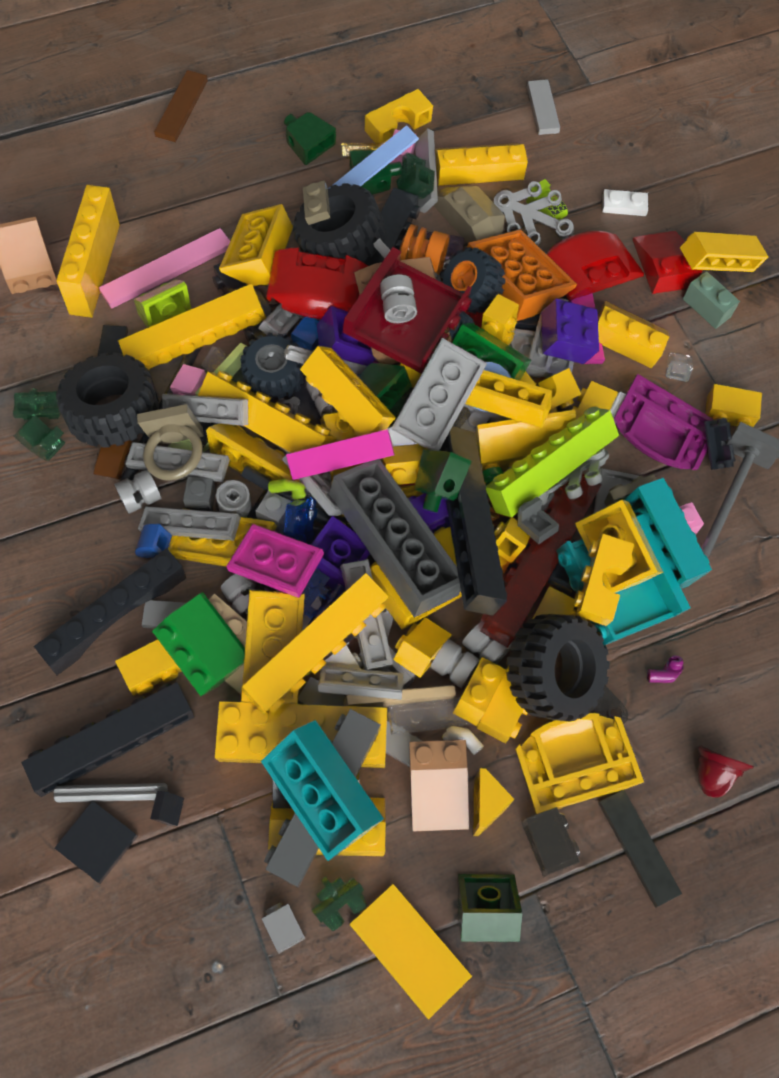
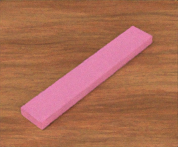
[99,228,230,309]

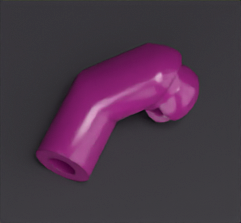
[647,655,684,683]

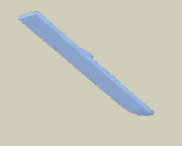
[328,125,419,189]

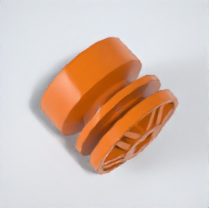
[400,224,450,275]

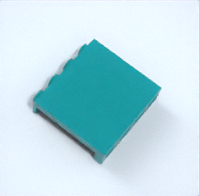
[556,514,691,645]

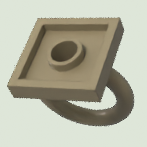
[137,404,203,481]

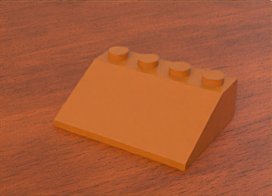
[467,229,577,321]

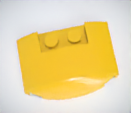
[515,713,644,814]

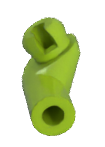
[268,478,306,500]

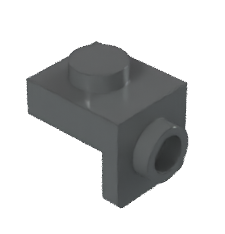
[518,497,559,544]

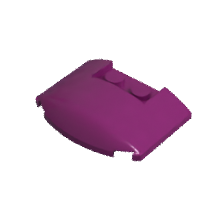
[613,374,714,470]

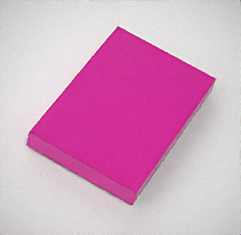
[226,524,324,598]

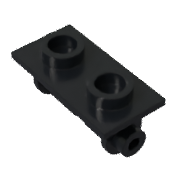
[704,418,736,470]

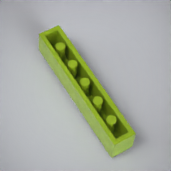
[486,407,619,517]

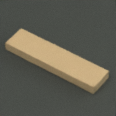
[343,685,456,707]

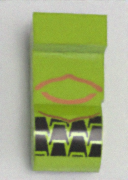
[526,179,568,220]

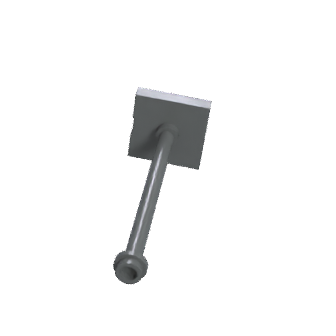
[701,422,779,558]

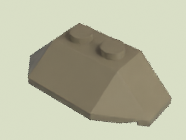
[433,186,505,243]

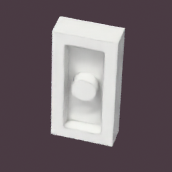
[602,189,648,216]

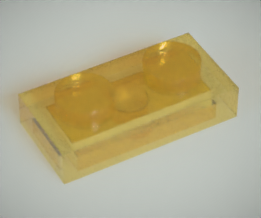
[341,143,384,159]

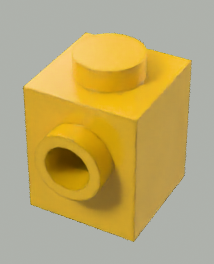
[494,517,530,563]

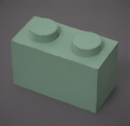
[683,271,740,329]

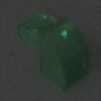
[396,152,435,199]
[13,415,65,461]

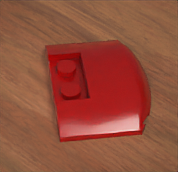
[547,231,644,301]
[267,248,368,319]

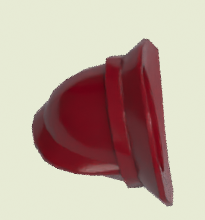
[697,745,754,798]

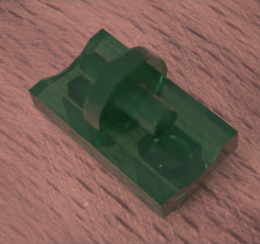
[13,388,60,421]
[311,877,367,931]

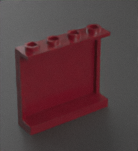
[343,247,472,374]

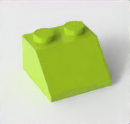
[134,279,192,328]

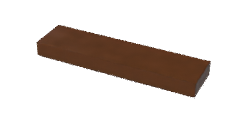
[154,70,208,142]

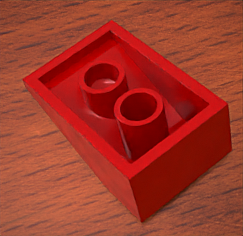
[633,231,703,294]

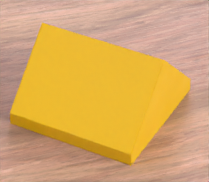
[473,768,514,836]

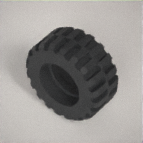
[293,183,385,263]
[56,353,159,447]
[506,614,610,722]

